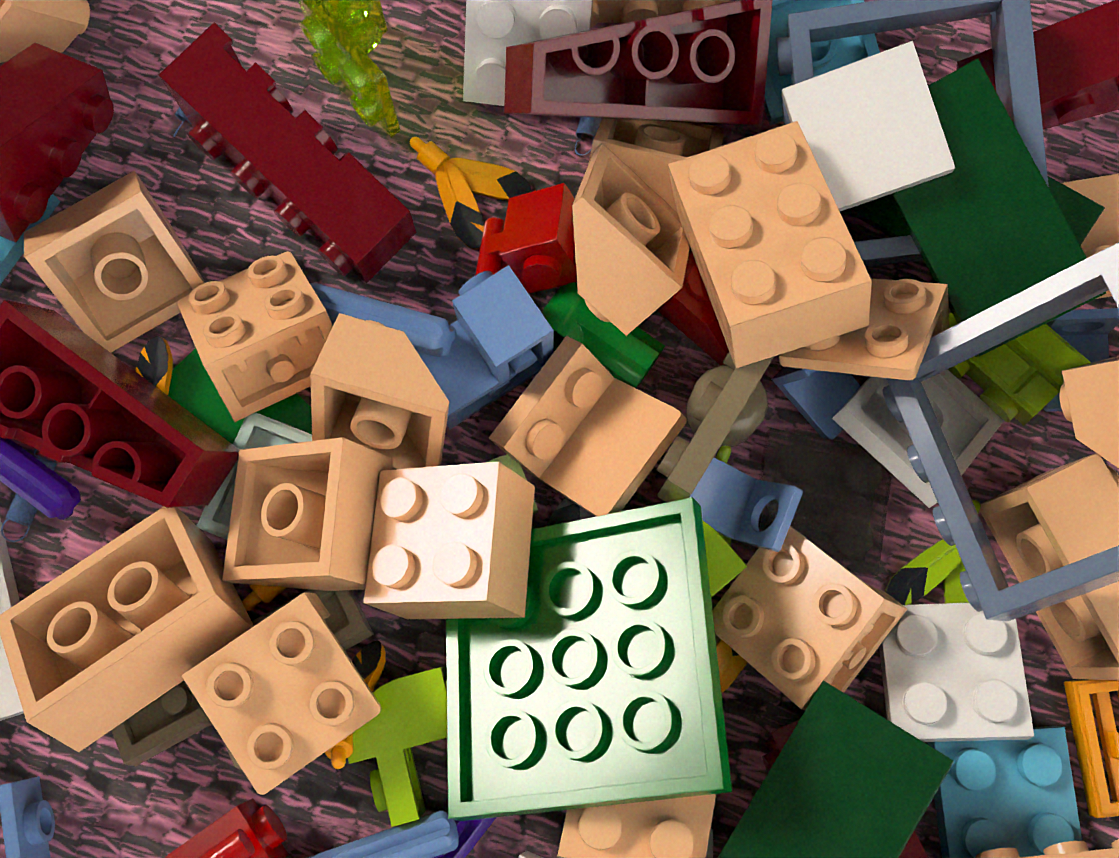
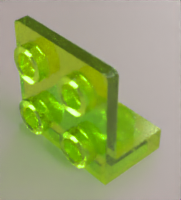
[298,0,401,138]

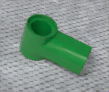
[541,282,665,388]

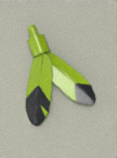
[885,500,982,605]

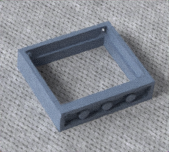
[776,0,1049,267]
[882,242,1119,621]

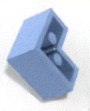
[417,265,553,430]

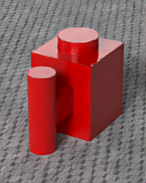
[475,183,577,294]
[165,798,289,858]

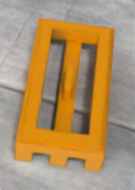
[1064,679,1119,818]

